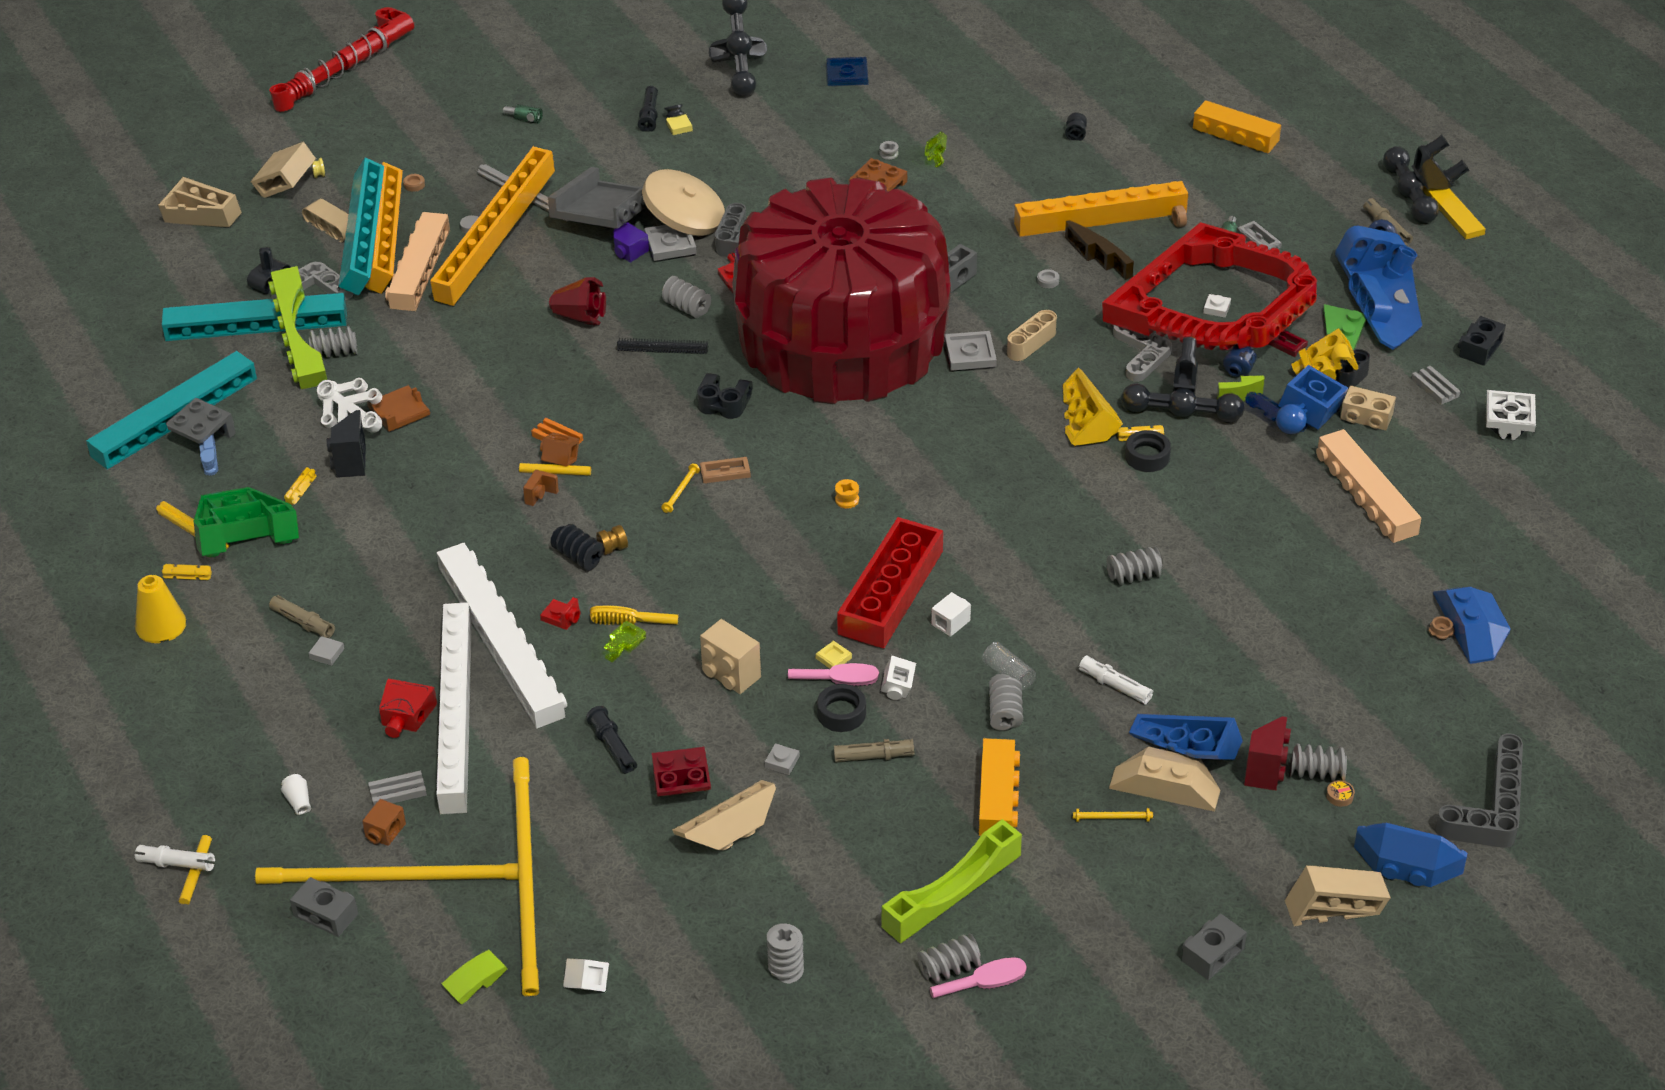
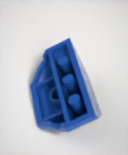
[1433,587,1510,664]
[1354,823,1468,887]

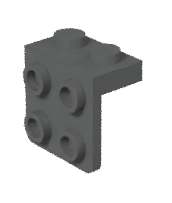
[166,398,236,443]

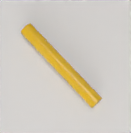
[519,463,591,476]
[179,835,212,904]

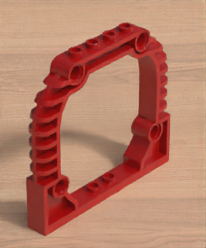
[1102,222,1317,350]

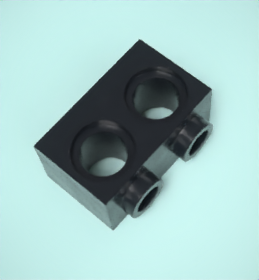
[1458,316,1506,366]

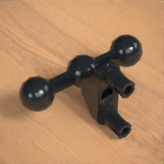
[708,0,767,97]
[1383,134,1470,223]
[1121,337,1245,423]

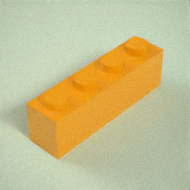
[1193,100,1281,154]
[979,738,1020,836]

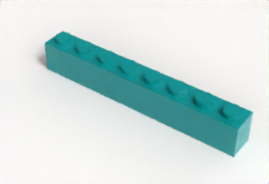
[338,158,384,295]
[162,293,347,341]
[86,351,257,470]

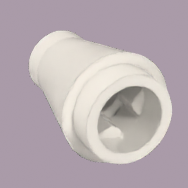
[281,774,311,815]

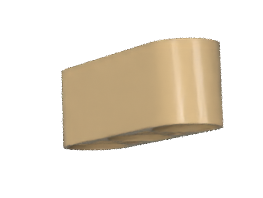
[302,199,348,242]
[1007,310,1057,361]

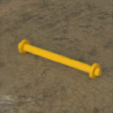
[661,464,700,513]
[1073,808,1153,822]

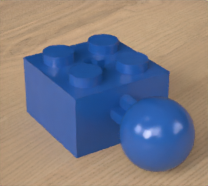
[1276,365,1348,434]

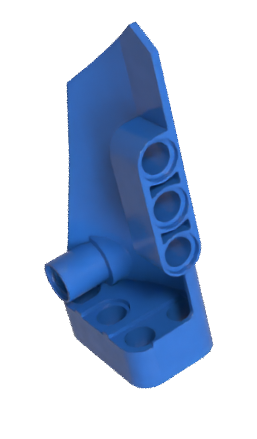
[1335,226,1422,350]

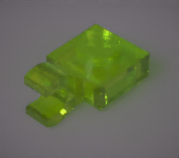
[925,131,947,167]
[604,621,646,663]

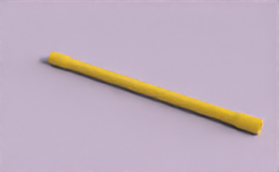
[513,757,539,996]
[255,863,519,884]

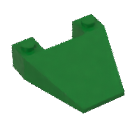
[193,487,299,557]

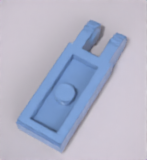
[199,433,218,476]

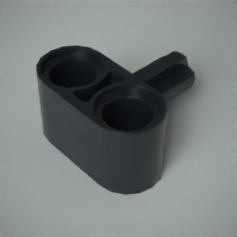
[247,247,291,294]
[1335,349,1370,389]

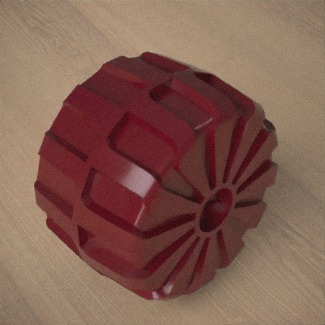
[732,177,951,404]

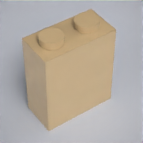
[251,142,316,198]

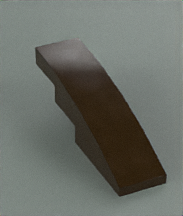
[1065,220,1134,280]

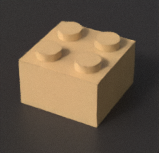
[700,619,761,694]

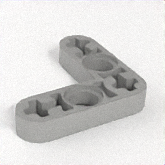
[270,262,353,300]
[1113,325,1172,382]

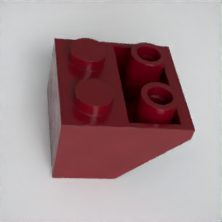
[1244,716,1291,791]
[652,747,711,796]

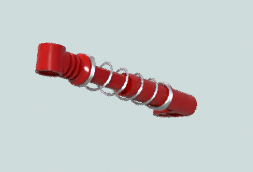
[269,7,414,111]

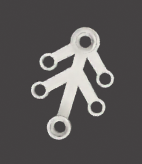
[317,378,382,432]

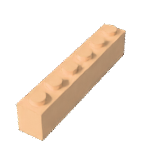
[385,212,450,311]
[1316,429,1421,543]

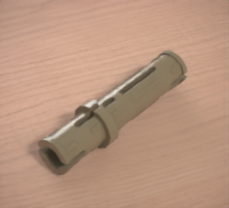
[1363,198,1413,245]
[269,595,335,638]
[834,739,914,763]

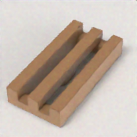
[700,457,751,483]

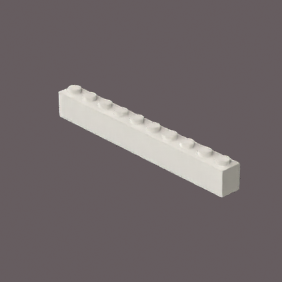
[437,543,567,728]
[437,602,472,814]

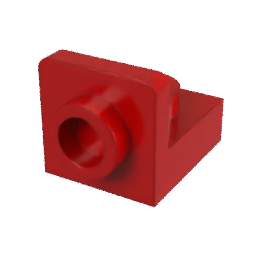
[540,597,581,630]

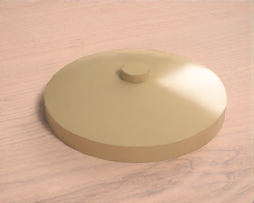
[642,169,725,236]

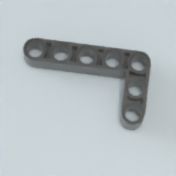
[715,203,746,257]
[1435,733,1523,848]

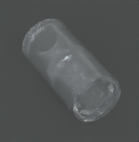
[982,642,1036,692]

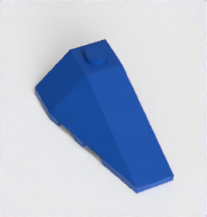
[1129,714,1243,759]

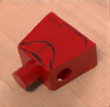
[379,678,437,738]

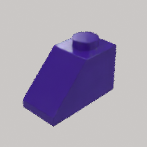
[614,222,649,263]

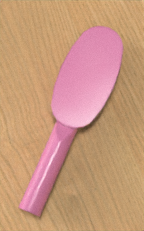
[788,663,879,686]
[930,958,1026,998]

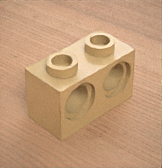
[1341,386,1396,430]

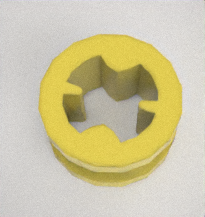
[312,158,325,178]

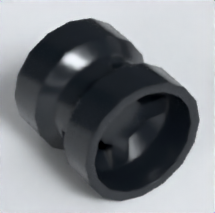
[1065,113,1087,141]

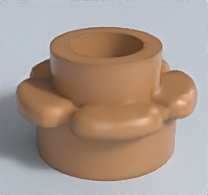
[1429,616,1454,639]

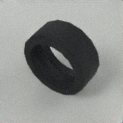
[1125,430,1171,472]
[817,684,866,732]

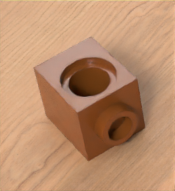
[540,432,579,466]
[362,799,406,846]

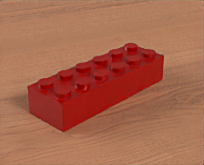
[837,517,943,649]

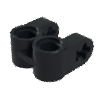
[697,373,753,419]

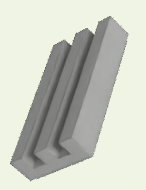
[1236,221,1282,250]
[1411,366,1460,405]
[368,771,427,806]

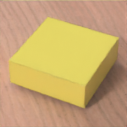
[666,114,692,135]
[816,641,852,669]

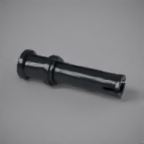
[638,86,658,132]
[586,706,637,774]

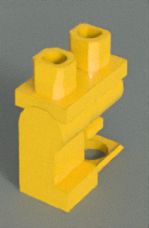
[1291,328,1359,380]

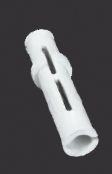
[1079,655,1153,705]
[135,845,215,871]

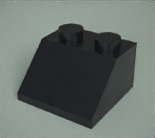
[326,410,366,478]

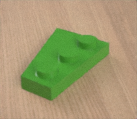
[1323,304,1367,350]

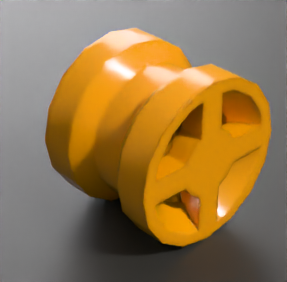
[835,479,859,509]

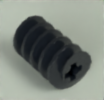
[550,524,604,571]

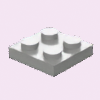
[645,225,697,261]
[945,331,997,370]

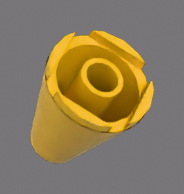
[135,575,186,644]

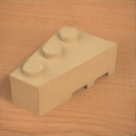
[158,177,242,227]
[1285,865,1390,926]

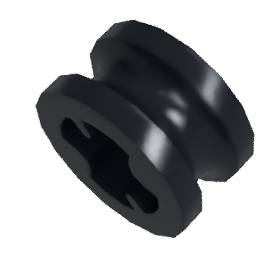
[664,104,684,118]

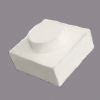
[1204,294,1231,317]

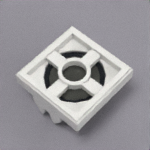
[1486,390,1536,440]

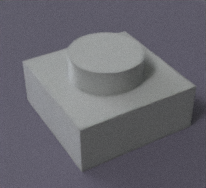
[765,744,800,775]

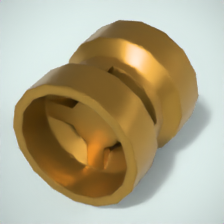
[596,525,628,555]

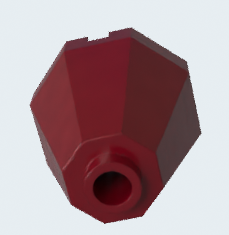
[549,277,606,325]

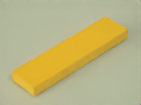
[1423,186,1486,240]

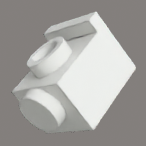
[881,656,916,700]

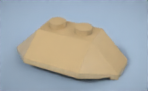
[1109,747,1220,812]
[673,780,776,850]

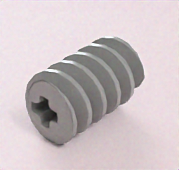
[662,276,711,318]
[309,326,357,357]
[1107,546,1162,585]
[989,674,1023,731]
[1290,743,1347,781]
[767,924,804,984]
[917,933,981,984]

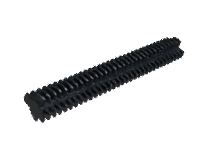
[617,338,709,354]

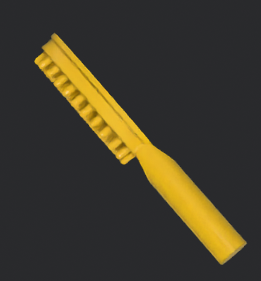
[590,606,678,626]

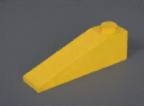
[1063,368,1123,446]

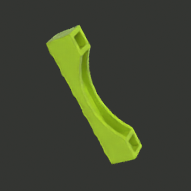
[268,266,327,389]
[881,819,1022,944]

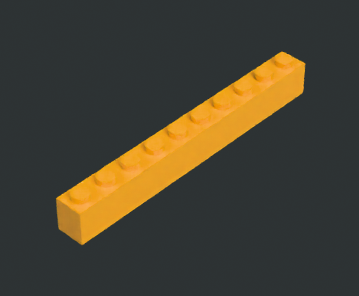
[430,146,555,306]

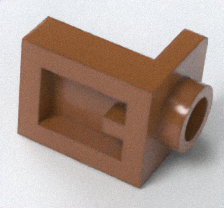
[523,469,559,506]

